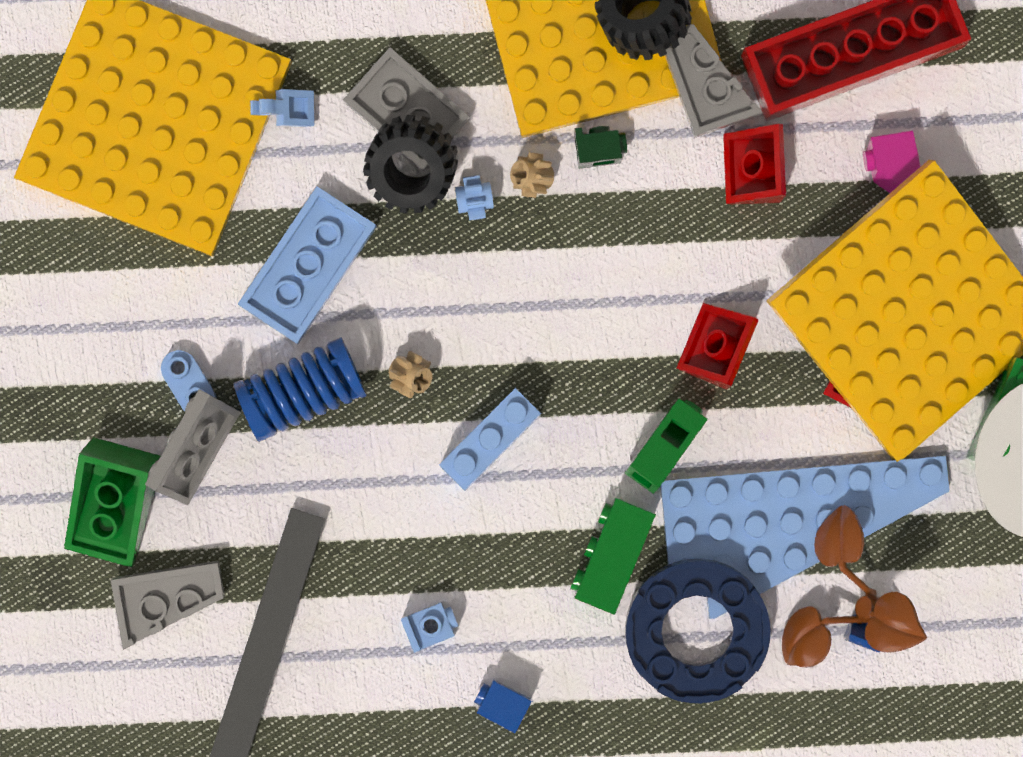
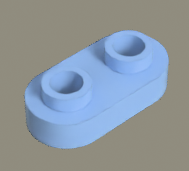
[161,350,216,411]

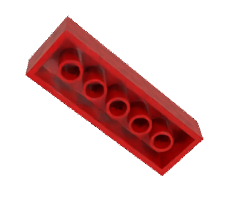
[741,0,971,122]

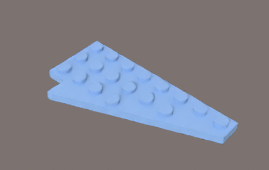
[660,456,949,619]

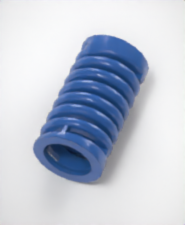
[233,337,367,442]

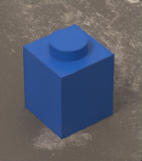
[474,679,532,733]

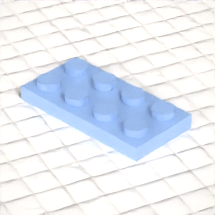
[238,186,377,344]

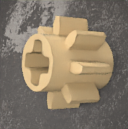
[510,152,554,198]
[388,351,432,398]

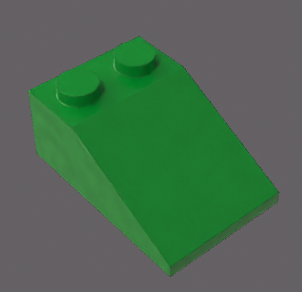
[64,437,161,568]

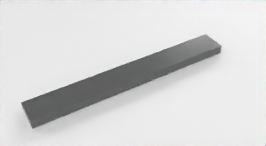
[210,508,326,757]

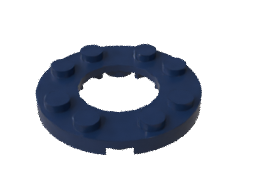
[625,559,771,703]

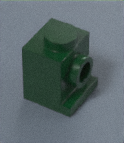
[574,126,628,169]

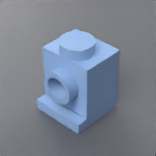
[401,602,459,653]

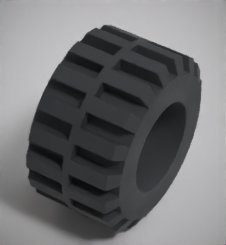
[595,0,692,60]
[363,115,458,214]

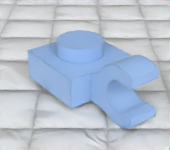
[250,89,314,127]

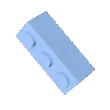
[439,388,541,491]

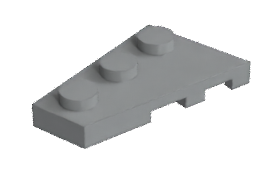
[664,24,763,138]
[111,560,225,650]

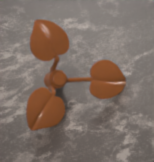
[782,505,927,668]

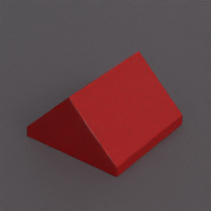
[723,123,786,204]
[676,303,759,390]

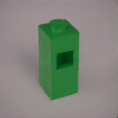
[624,398,708,494]

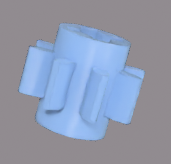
[455,175,494,220]

